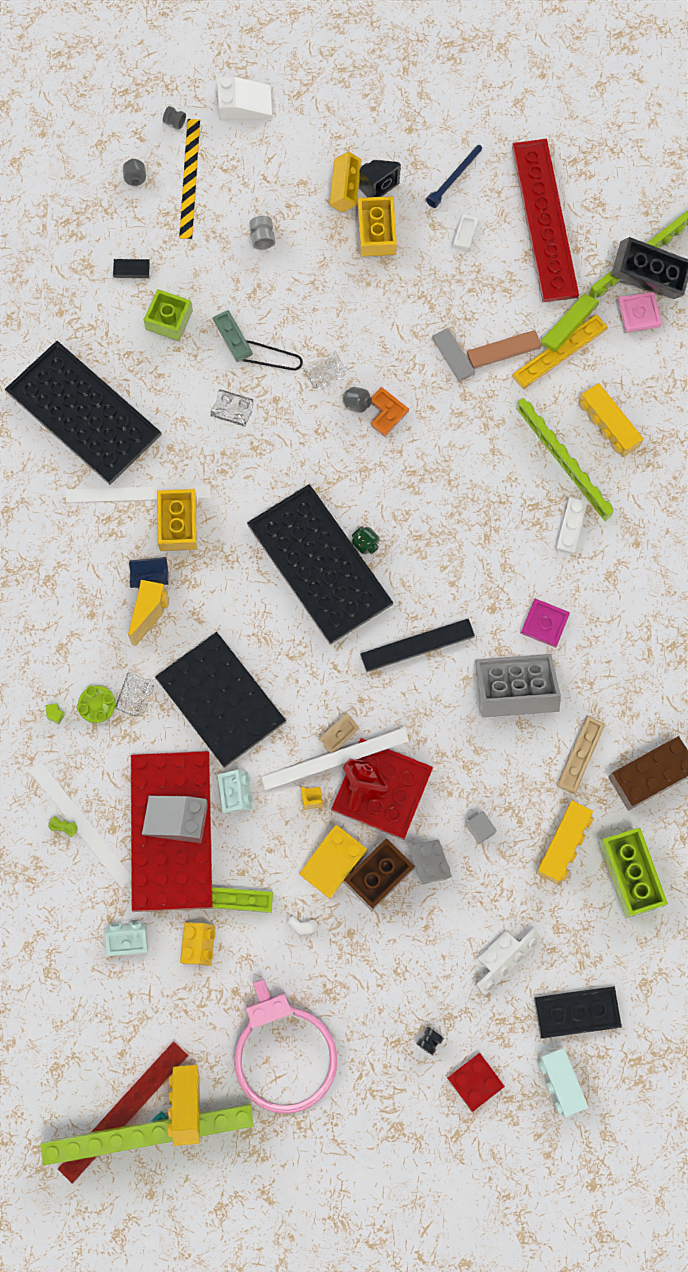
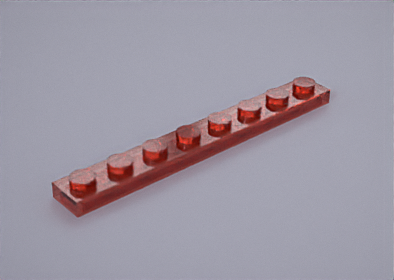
[58,1041,189,1184]

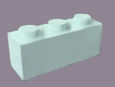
[538,1048,589,1117]

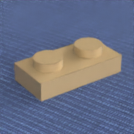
[318,713,360,753]

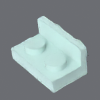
[218,770,253,814]
[104,921,148,956]

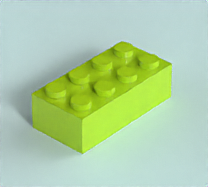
[599,827,668,919]

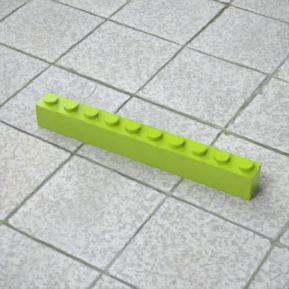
[40,1103,254,1166]

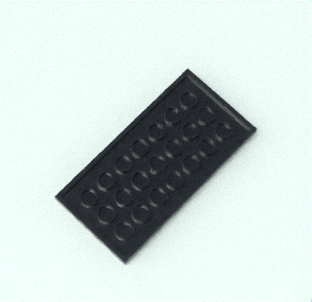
[5,341,162,485]
[247,484,394,645]

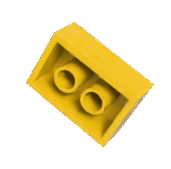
[358,196,397,257]
[157,489,198,551]

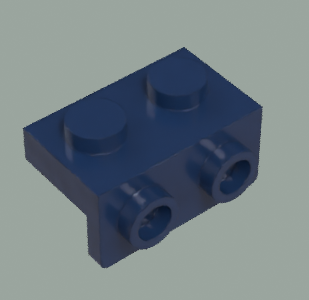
[129,557,169,589]

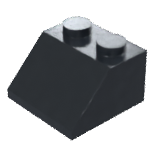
[359,160,401,198]

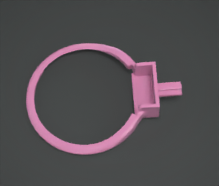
[234,979,337,1113]

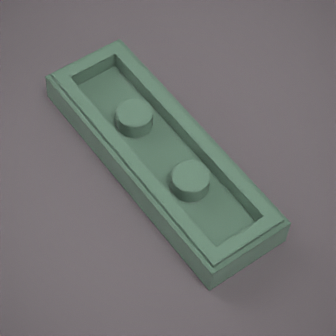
[212,310,253,363]

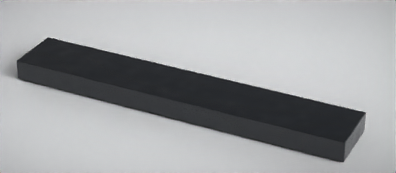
[360,618,475,673]

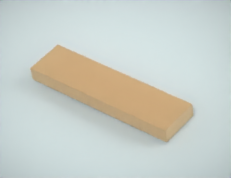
[557,716,605,795]

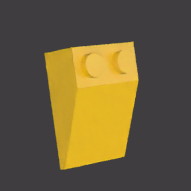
[128,580,170,646]
[299,825,367,899]

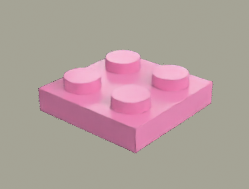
[618,292,662,333]

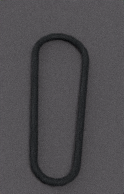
[242,340,303,371]

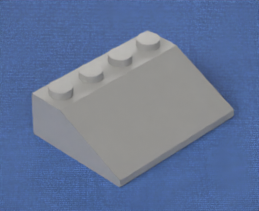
[475,654,561,718]

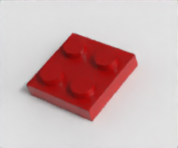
[447,1053,505,1112]

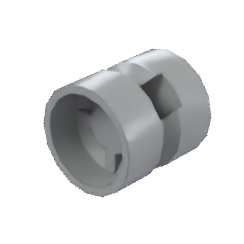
[249,216,275,250]

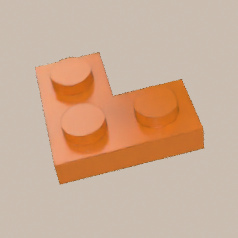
[371,386,409,437]

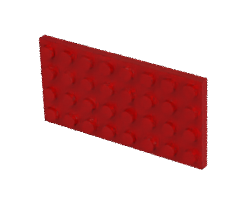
[131,751,213,912]

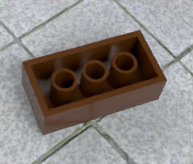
[608,736,688,811]

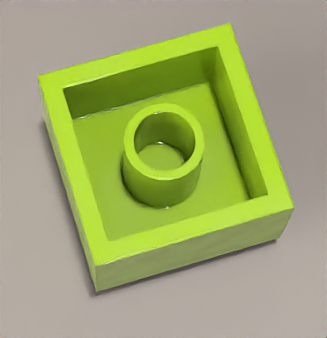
[143,289,193,341]

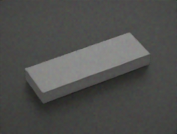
[432,328,475,382]

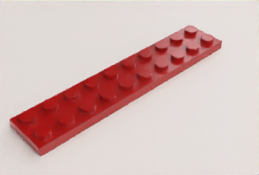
[512,139,579,303]

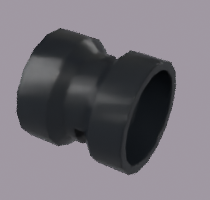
[416,1027,444,1056]

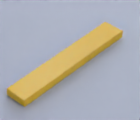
[512,314,608,390]

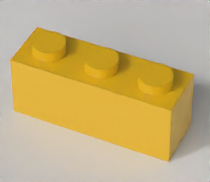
[329,151,361,213]

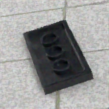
[534,986,622,1039]

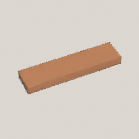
[467,330,542,369]

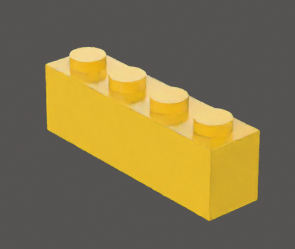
[579,383,644,457]
[536,800,594,884]
[168,1065,200,1146]

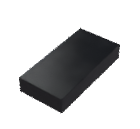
[113,259,150,278]

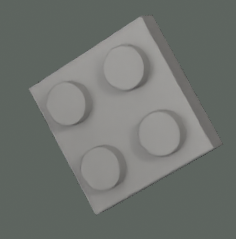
[408,839,452,885]

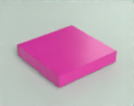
[521,598,570,648]

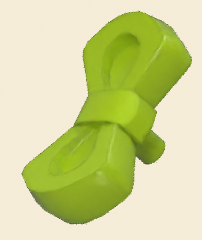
[48,816,78,837]

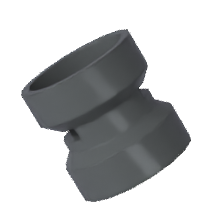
[163,106,186,129]

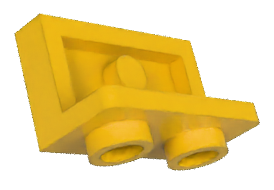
[180,923,216,966]

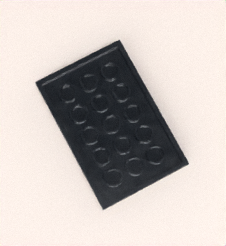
[155,632,286,768]

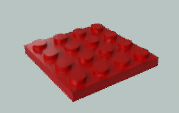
[331,738,433,840]

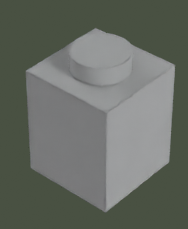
[466,811,497,844]

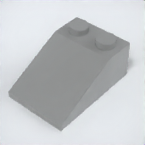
[142,796,208,843]

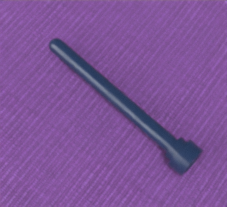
[426,145,482,208]

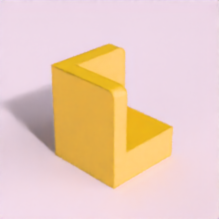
[301,786,323,810]

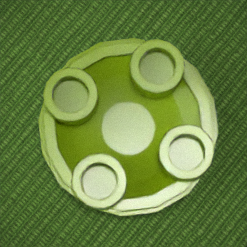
[77,685,116,724]

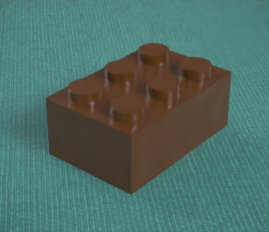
[344,838,415,912]

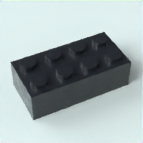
[611,237,688,299]

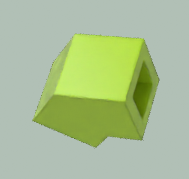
[45,703,65,725]

